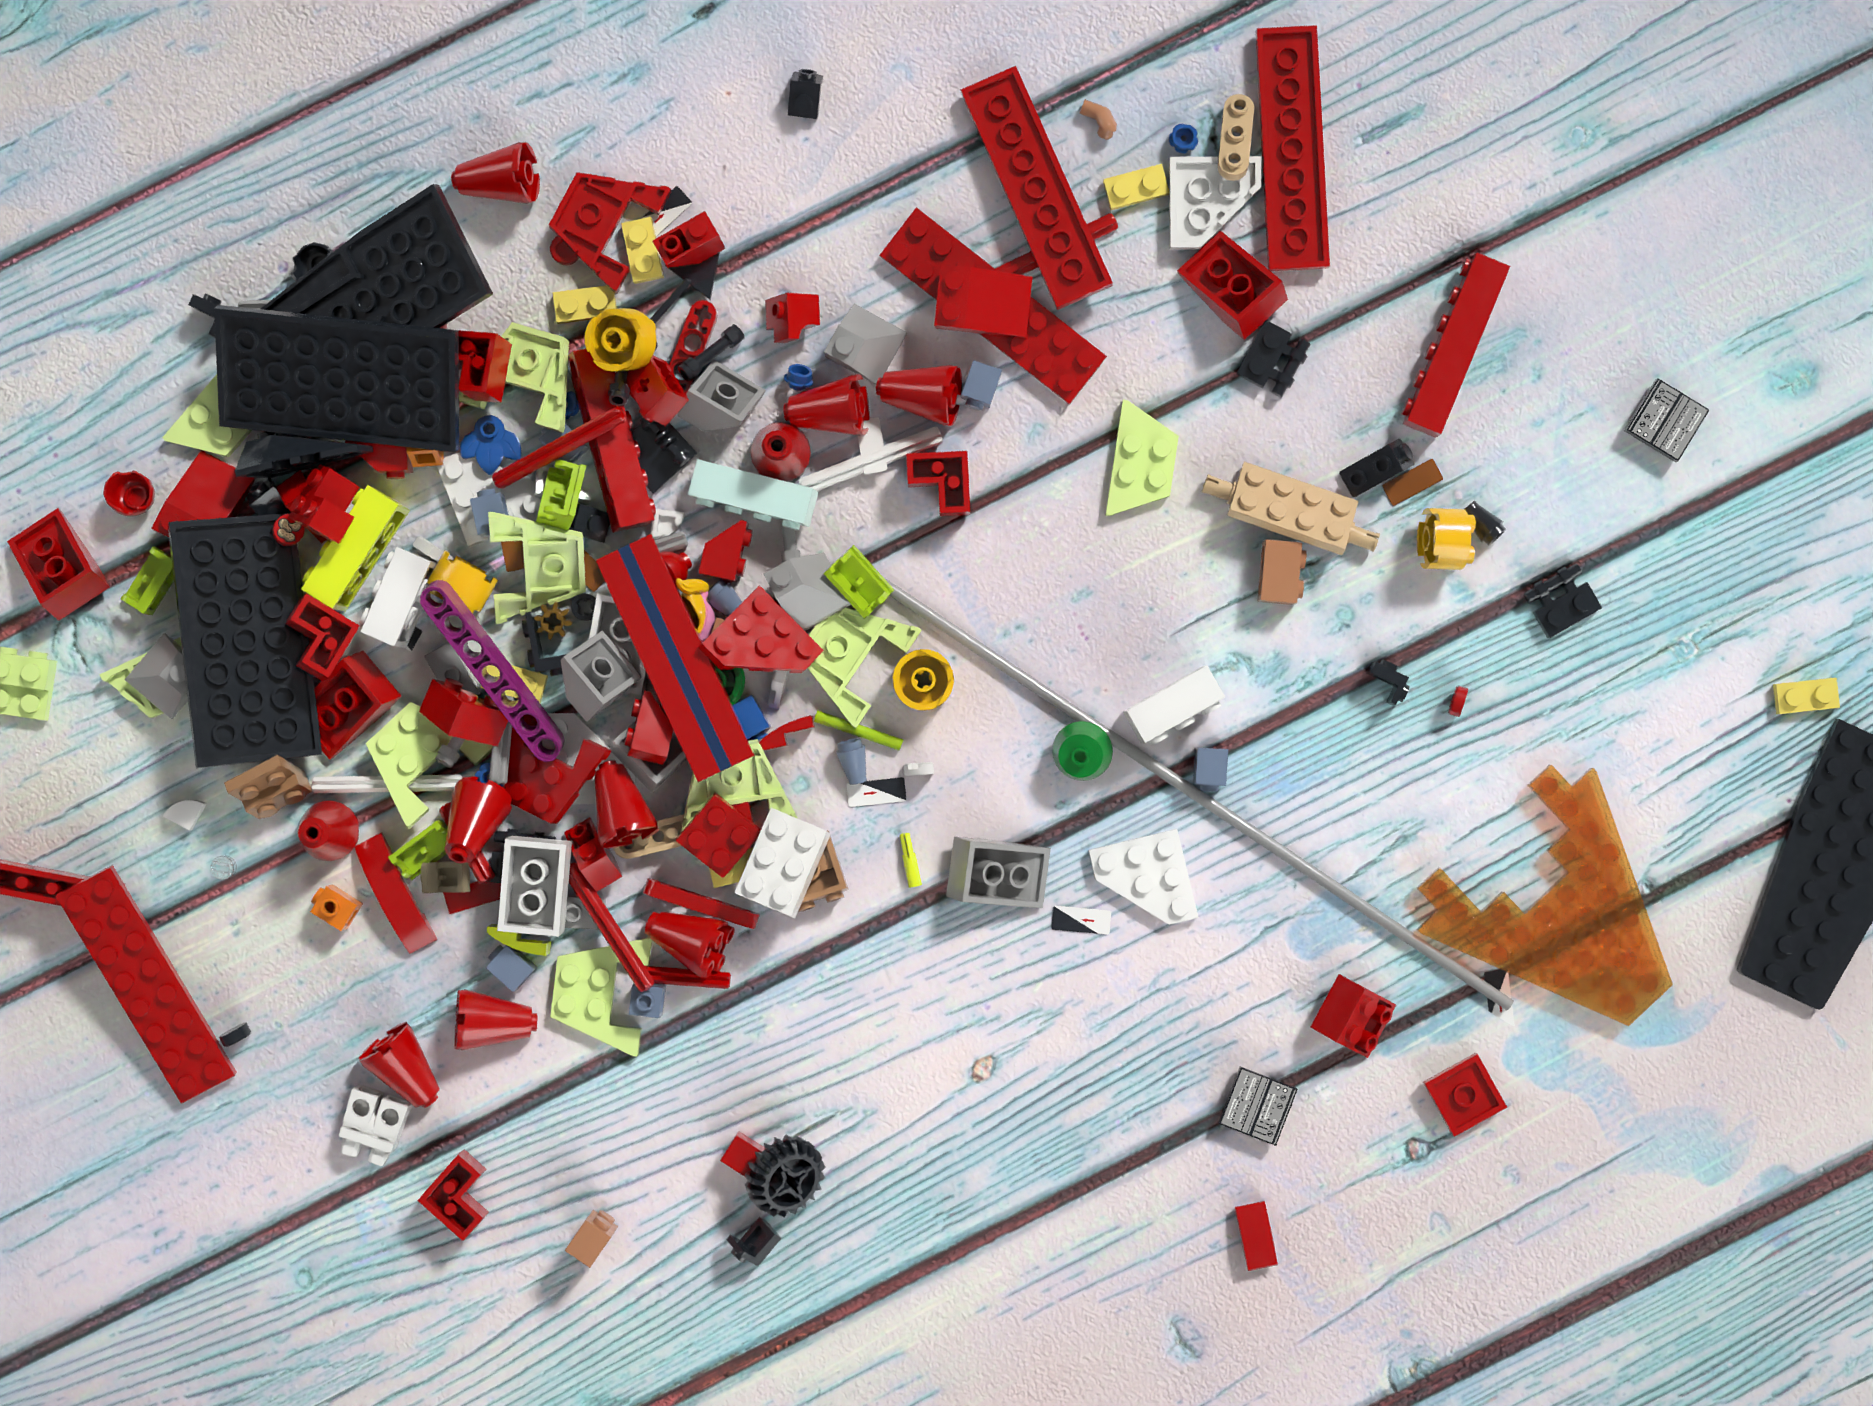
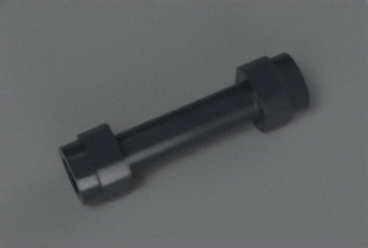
[678,324,745,381]
[608,338,630,406]

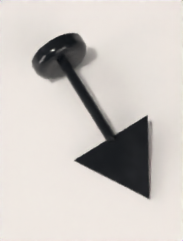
[650,252,720,352]

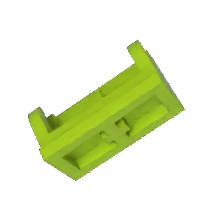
[536,460,587,531]
[823,545,894,619]
[120,547,174,616]
[388,820,448,880]

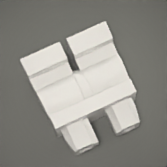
[339,1084,413,1166]

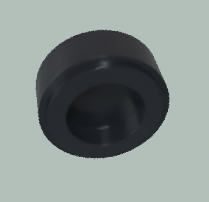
[219,1022,251,1047]

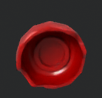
[103,470,155,517]

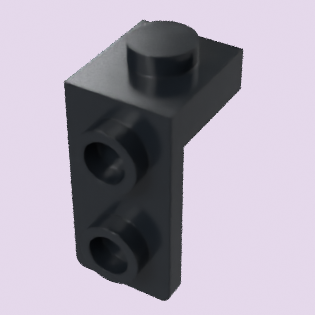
[1339,438,1415,497]
[522,611,567,677]

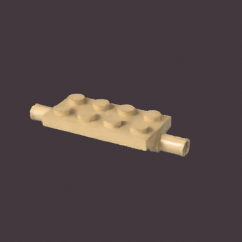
[1202,461,1380,555]

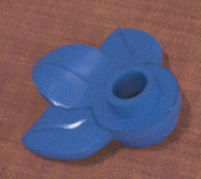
[460,415,522,475]

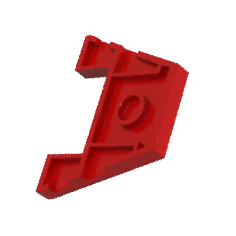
[549,172,671,294]
[505,714,612,824]

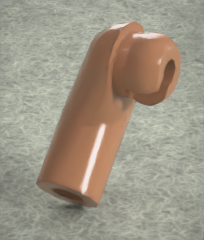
[1080,99,1117,140]

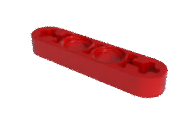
[669,300,718,413]
[643,878,760,929]

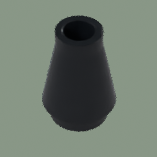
[1464,501,1506,546]

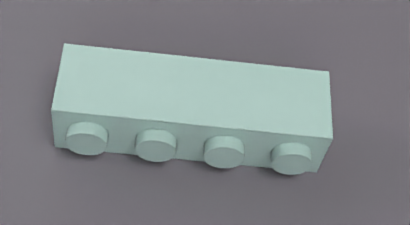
[688,459,819,530]

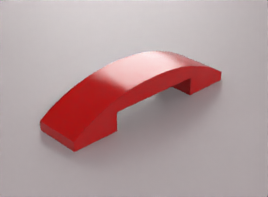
[354,832,438,954]

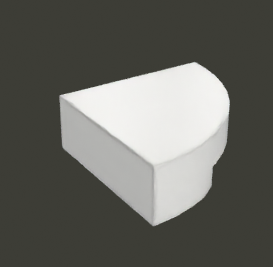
[651,509,685,540]
[413,536,454,562]
[903,762,934,776]
[163,800,207,830]

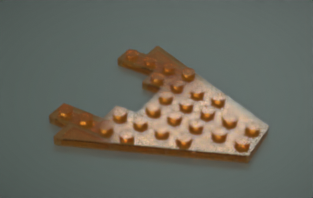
[1416,765,1673,1026]

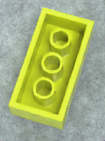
[301,485,410,612]

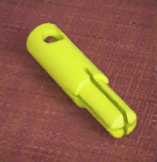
[899,833,922,888]

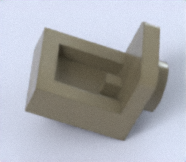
[420,861,470,893]

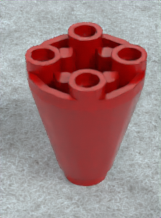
[750,422,811,482]
[645,912,735,978]

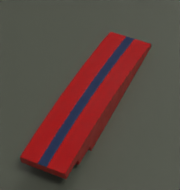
[596,534,755,782]

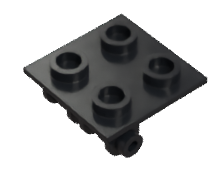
[631,418,698,494]

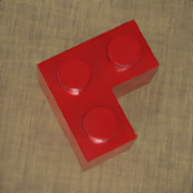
[459,330,512,403]
[906,451,970,516]
[288,465,360,544]
[285,593,360,681]
[419,678,508,747]
[417,1149,489,1241]

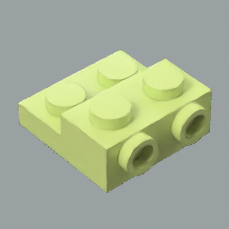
[0,647,57,721]

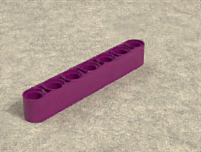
[420,580,565,762]

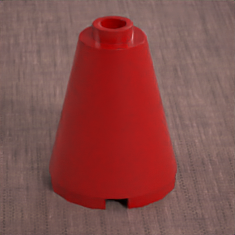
[451,142,540,204]
[876,365,962,426]
[783,374,870,436]
[594,760,659,849]
[445,776,512,863]
[298,801,359,861]
[454,989,538,1051]
[359,1022,440,1108]

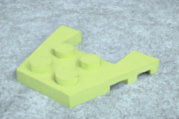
[459,322,569,433]
[488,512,586,624]
[807,608,922,728]
[366,702,492,829]
[681,739,798,832]
[550,937,652,1057]

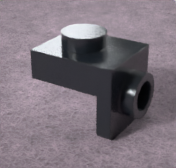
[788,69,823,119]
[188,293,222,338]
[247,478,291,515]
[569,503,610,543]
[1367,659,1410,705]
[726,1217,782,1266]

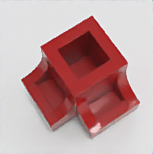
[765,293,820,343]

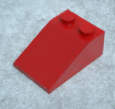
[1177,230,1288,340]
[934,264,1033,338]
[151,450,256,537]
[7,508,110,621]
[315,650,401,760]

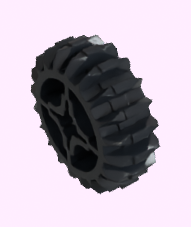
[744,1135,826,1218]

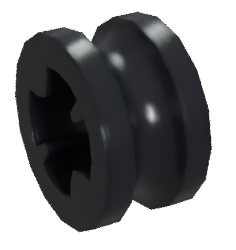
[571,593,596,621]

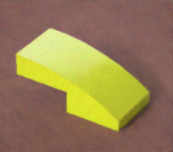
[486,924,551,956]

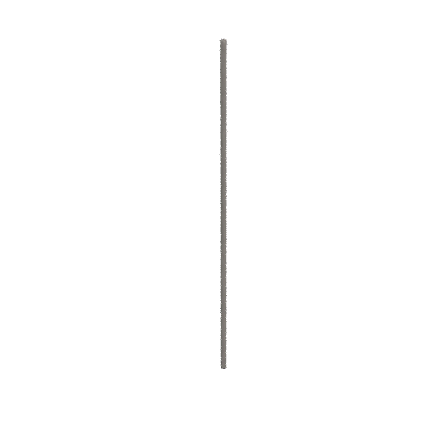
[883,577,1514,1010]

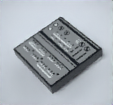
[1624,378,1709,462]
[1218,1066,1298,1146]

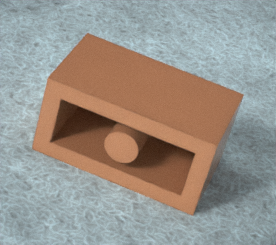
[1257,539,1307,605]
[565,1210,618,1268]

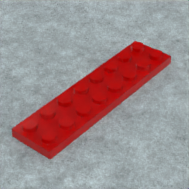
[1255,25,1330,271]
[960,66,1113,310]
[879,207,1107,405]
[55,865,237,1104]

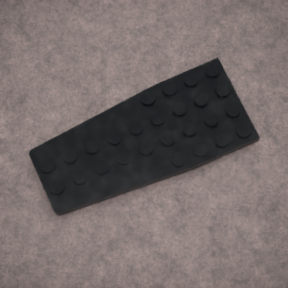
[260,184,493,328]
[1737,719,1873,1010]

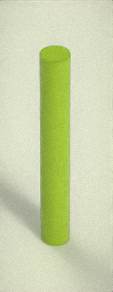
[814,710,903,751]

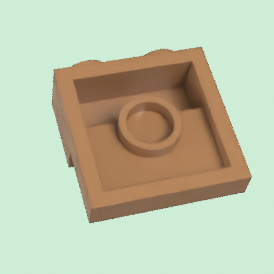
[224,755,312,819]
[798,830,849,912]

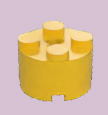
[585,308,656,371]
[1417,508,1476,570]
[426,550,498,614]
[893,649,954,711]

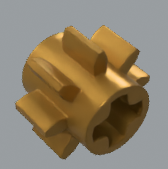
[534,601,573,640]

